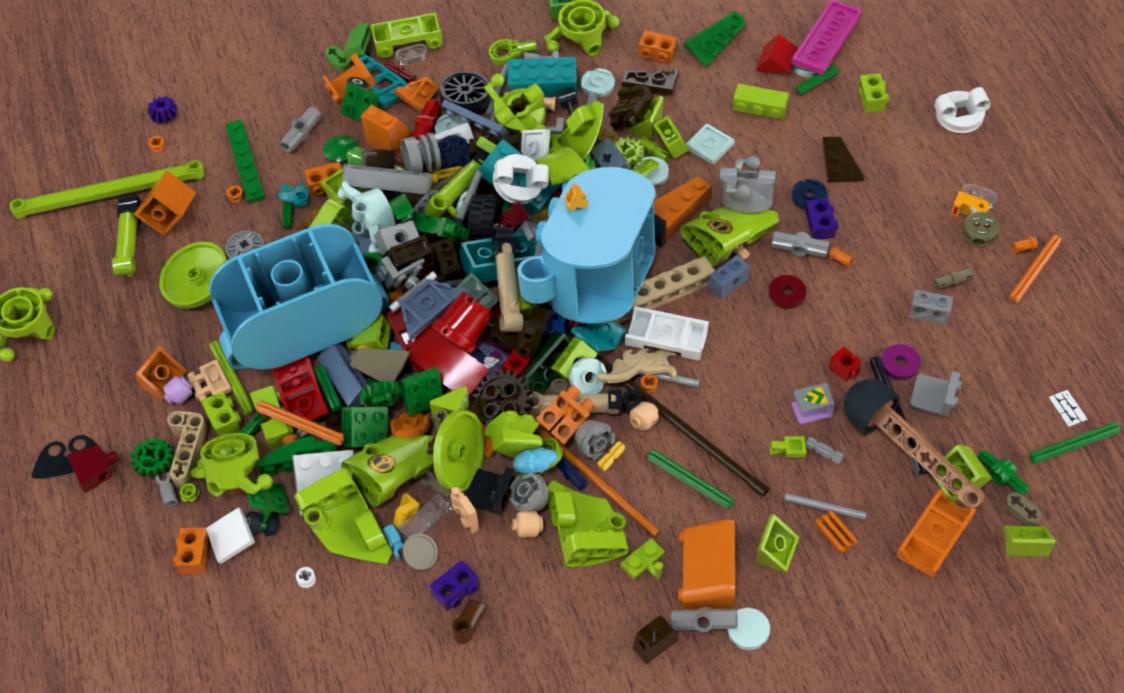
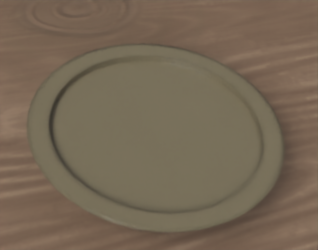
[403,533,438,570]

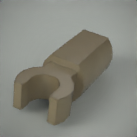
[420,471,452,499]

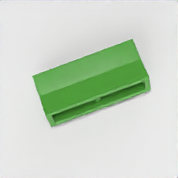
[343,22,371,61]

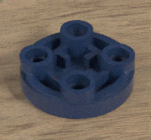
[438,135,470,169]

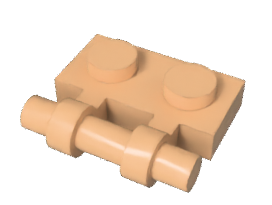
[187,359,232,404]
[450,487,479,534]

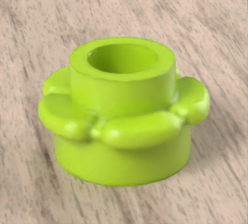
[180,483,200,502]

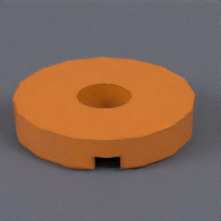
[390,413,430,438]

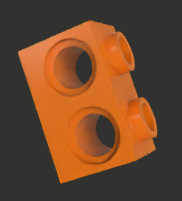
[638,30,677,63]
[305,162,341,197]
[173,528,209,575]

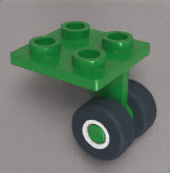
[341,77,380,122]
[246,479,290,537]

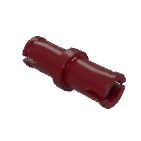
[383,60,417,83]

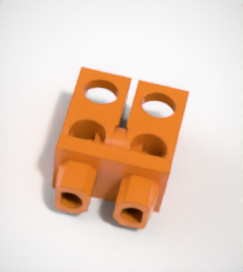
[536,385,595,446]

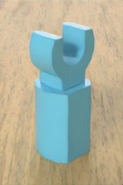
[382,524,404,561]

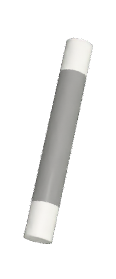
[389,271,437,312]

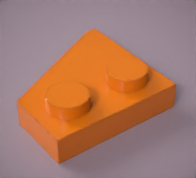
[393,76,440,112]

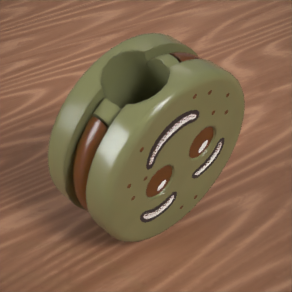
[962,212,999,247]

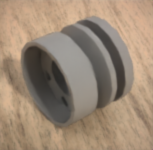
[401,133,441,172]
[225,230,265,259]

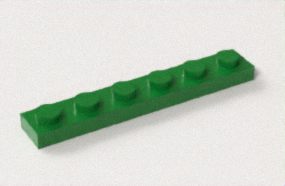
[225,119,265,204]

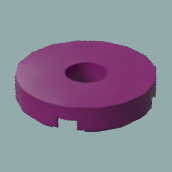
[881,344,921,380]

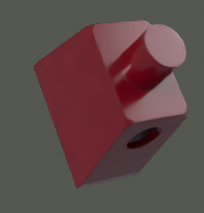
[67,446,120,493]

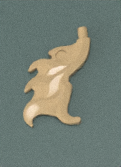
[598,348,677,383]

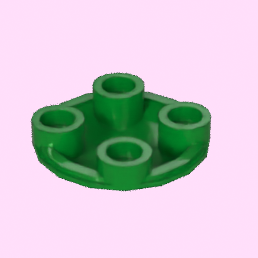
[323,135,357,165]

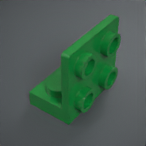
[342,407,388,447]

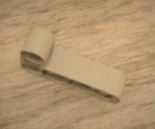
[167,411,208,489]

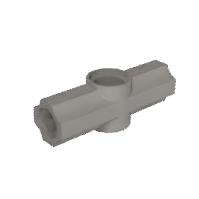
[279,106,322,153]
[772,231,830,257]
[671,607,738,632]

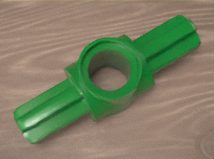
[977,450,1030,495]

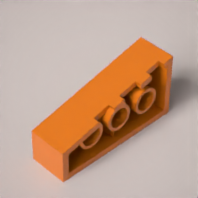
[654,176,712,241]

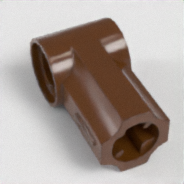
[452,599,485,644]

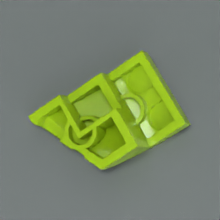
[535,146,589,185]

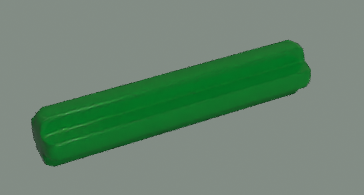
[795,65,839,95]
[314,365,342,412]

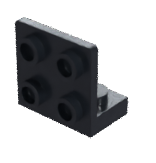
[466,467,515,515]

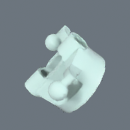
[337,181,396,253]

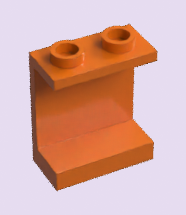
[323,53,377,104]

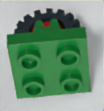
[396,367,443,417]

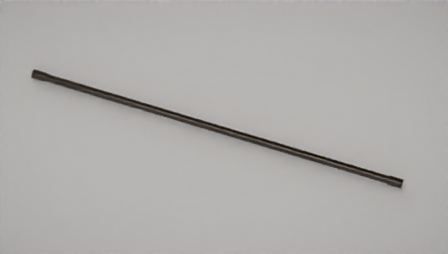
[453,243,770,497]

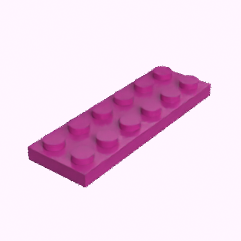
[791,0,862,75]

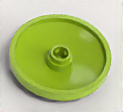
[159,242,229,309]
[433,410,485,491]

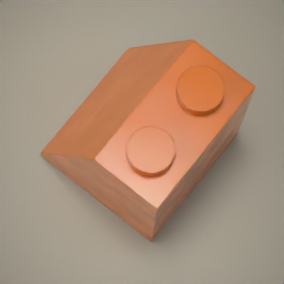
[361,105,413,156]
[134,170,196,236]

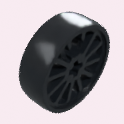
[439,71,491,116]

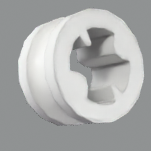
[296,567,316,588]

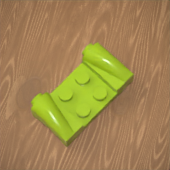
[371,13,443,58]

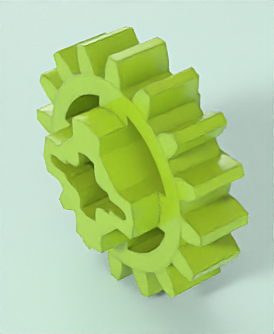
[613,137,645,167]

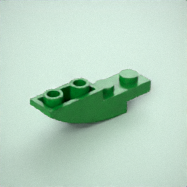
[388,193,414,222]
[257,435,338,476]

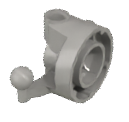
[720,156,777,213]

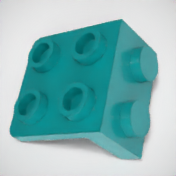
[571,320,627,353]

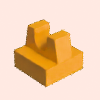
[564,184,588,212]

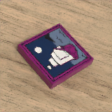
[468,338,510,381]

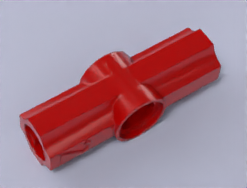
[411,99,441,140]

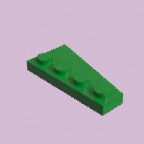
[684,11,746,69]

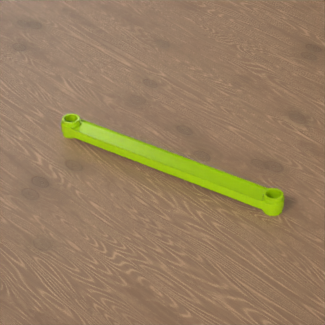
[10,160,204,219]

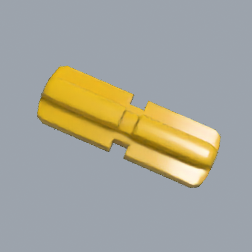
[597,441,625,471]

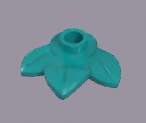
[277,183,310,207]

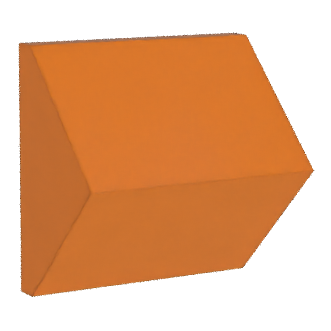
[135,345,187,400]

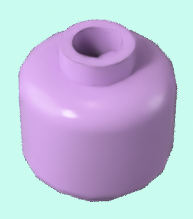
[163,376,193,405]

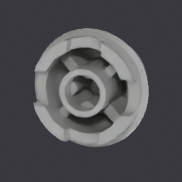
[575,420,615,460]
[509,472,550,512]

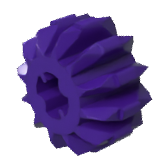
[147,96,178,125]

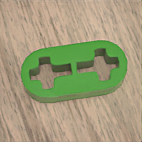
[325,46,351,72]

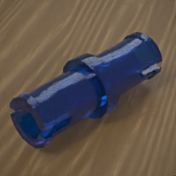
[555,455,588,491]

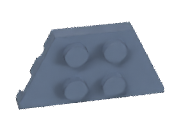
[400,279,468,340]

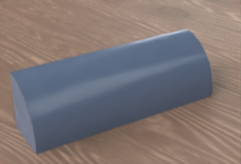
[318,344,370,407]

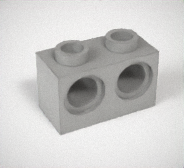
[909,290,953,325]

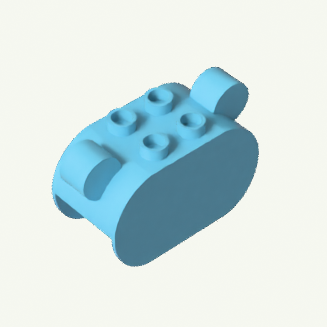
[517,167,656,323]
[209,224,389,370]

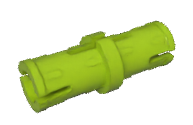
[638,136,671,162]

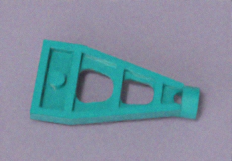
[358,53,407,109]

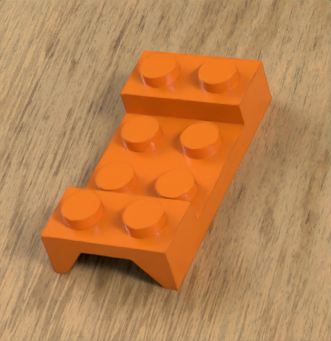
[896,489,976,579]

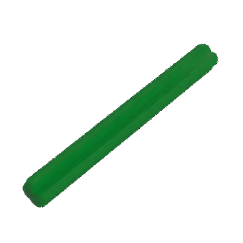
[1029,422,1121,464]
[647,449,734,509]

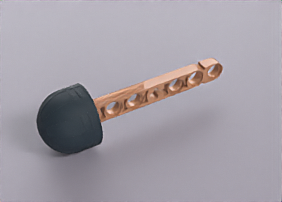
[844,379,984,508]

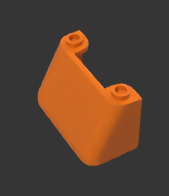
[678,519,735,609]

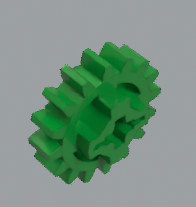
[359,381,403,407]
[130,436,175,478]

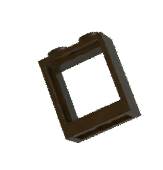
[389,235,432,272]

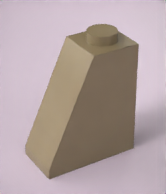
[349,348,411,383]

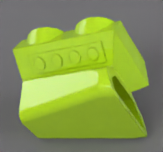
[485,411,542,459]

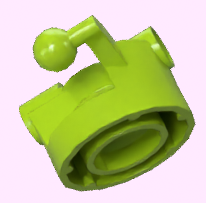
[544,0,620,56]
[483,73,547,135]
[0,287,55,362]
[190,433,273,497]

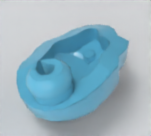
[513,447,558,474]

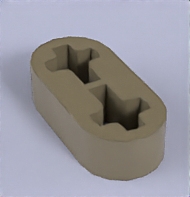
[1005,492,1042,526]

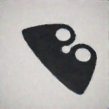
[32,435,105,479]

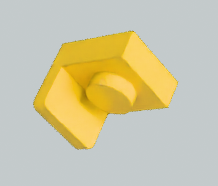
[393,493,420,528]

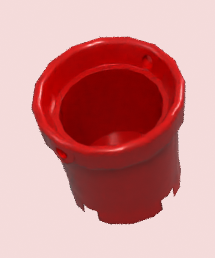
[431,291,493,354]

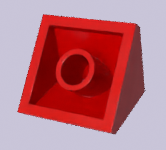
[756,34,798,73]

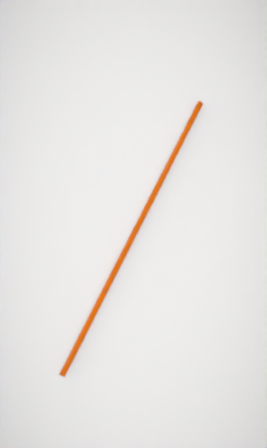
[387,292,660,537]

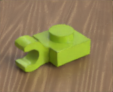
[770,436,807,458]

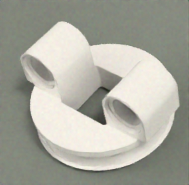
[934,87,991,133]
[493,154,549,204]

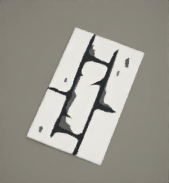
[1049,390,1088,427]

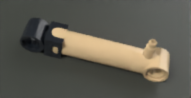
[491,227,523,332]
[527,389,642,428]

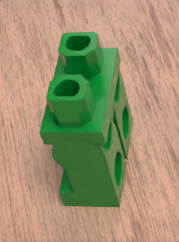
[413,212,469,244]

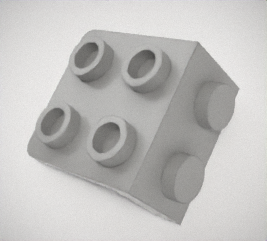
[376,256,425,289]
[910,371,962,417]

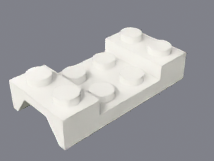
[625,306,709,361]

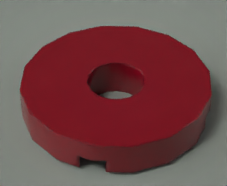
[769,275,806,309]

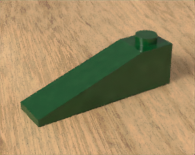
[512,331,578,394]

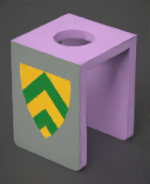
[792,383,835,425]

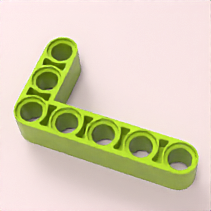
[309,198,355,230]

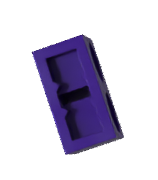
[805,198,838,240]
[429,560,479,611]

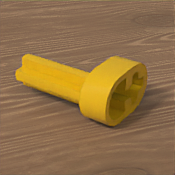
[425,166,461,187]

